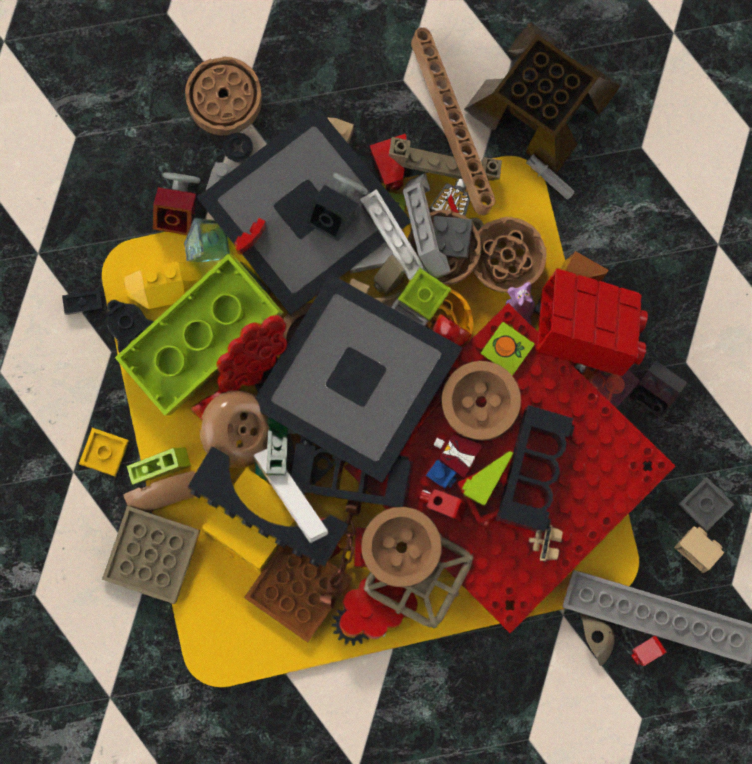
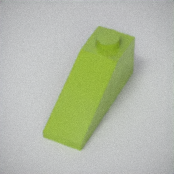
[127,448,191,485]
[462,451,513,506]

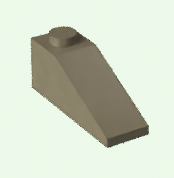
[374,255,404,295]

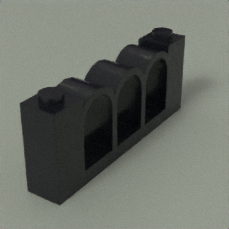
[496,405,575,534]
[291,441,414,507]

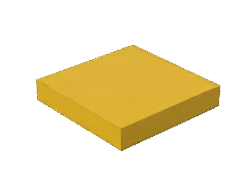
[79,428,129,477]

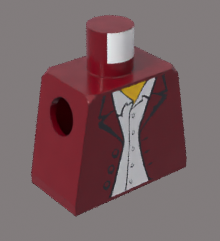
[433,435,483,479]

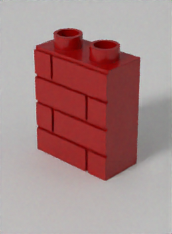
[537,268,648,376]

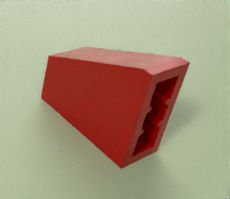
[370,134,407,192]

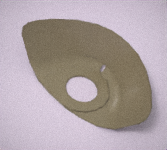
[580,614,615,666]

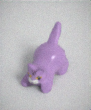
[506,282,535,326]

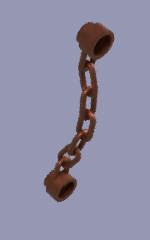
[320,500,361,608]

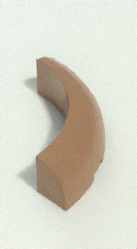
[124,471,195,512]

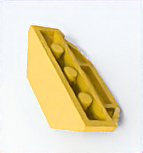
[124,262,202,310]

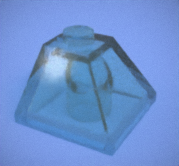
[184,218,230,262]

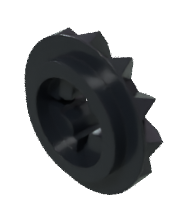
[223,132,253,162]

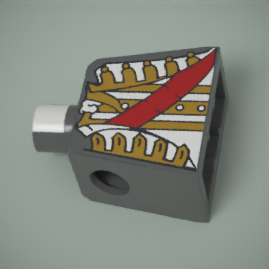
[429,178,470,216]

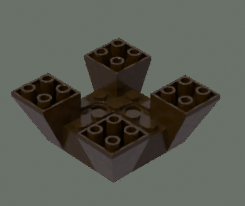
[464,22,621,174]

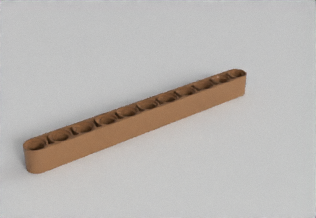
[411,27,495,215]

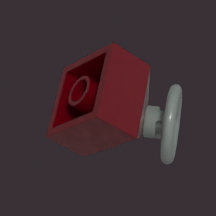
[153,172,200,236]

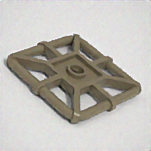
[363,533,474,629]

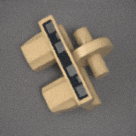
[529,525,563,561]

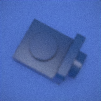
[426,460,457,489]

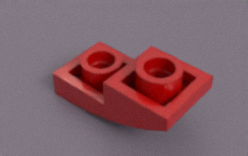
[234,218,267,255]

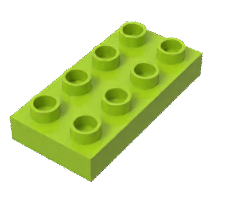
[115,254,284,416]

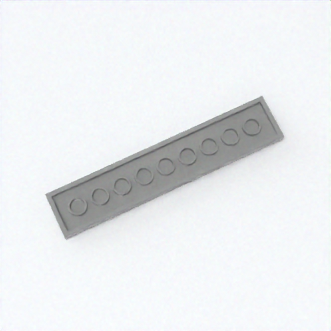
[562,570,752,664]

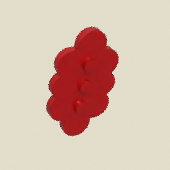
[216,315,287,393]
[339,578,418,639]

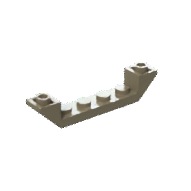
[389,137,502,181]

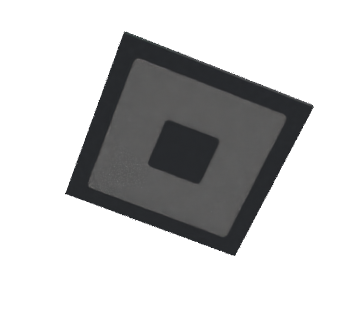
[197,106,411,315]
[255,274,463,483]

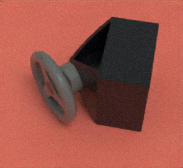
[306,173,368,242]

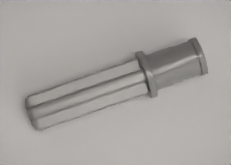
[526,154,574,199]

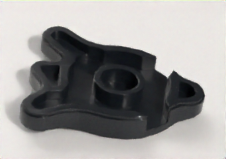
[107,300,154,353]

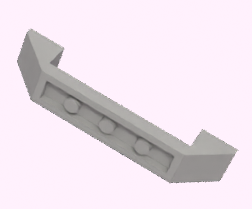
[403,173,451,279]

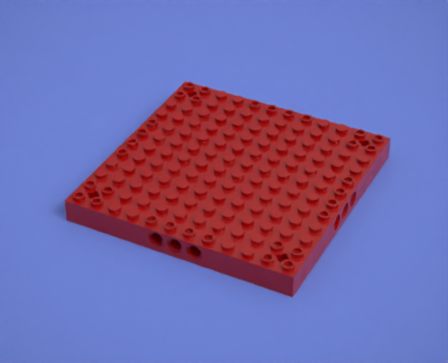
[344,303,675,633]

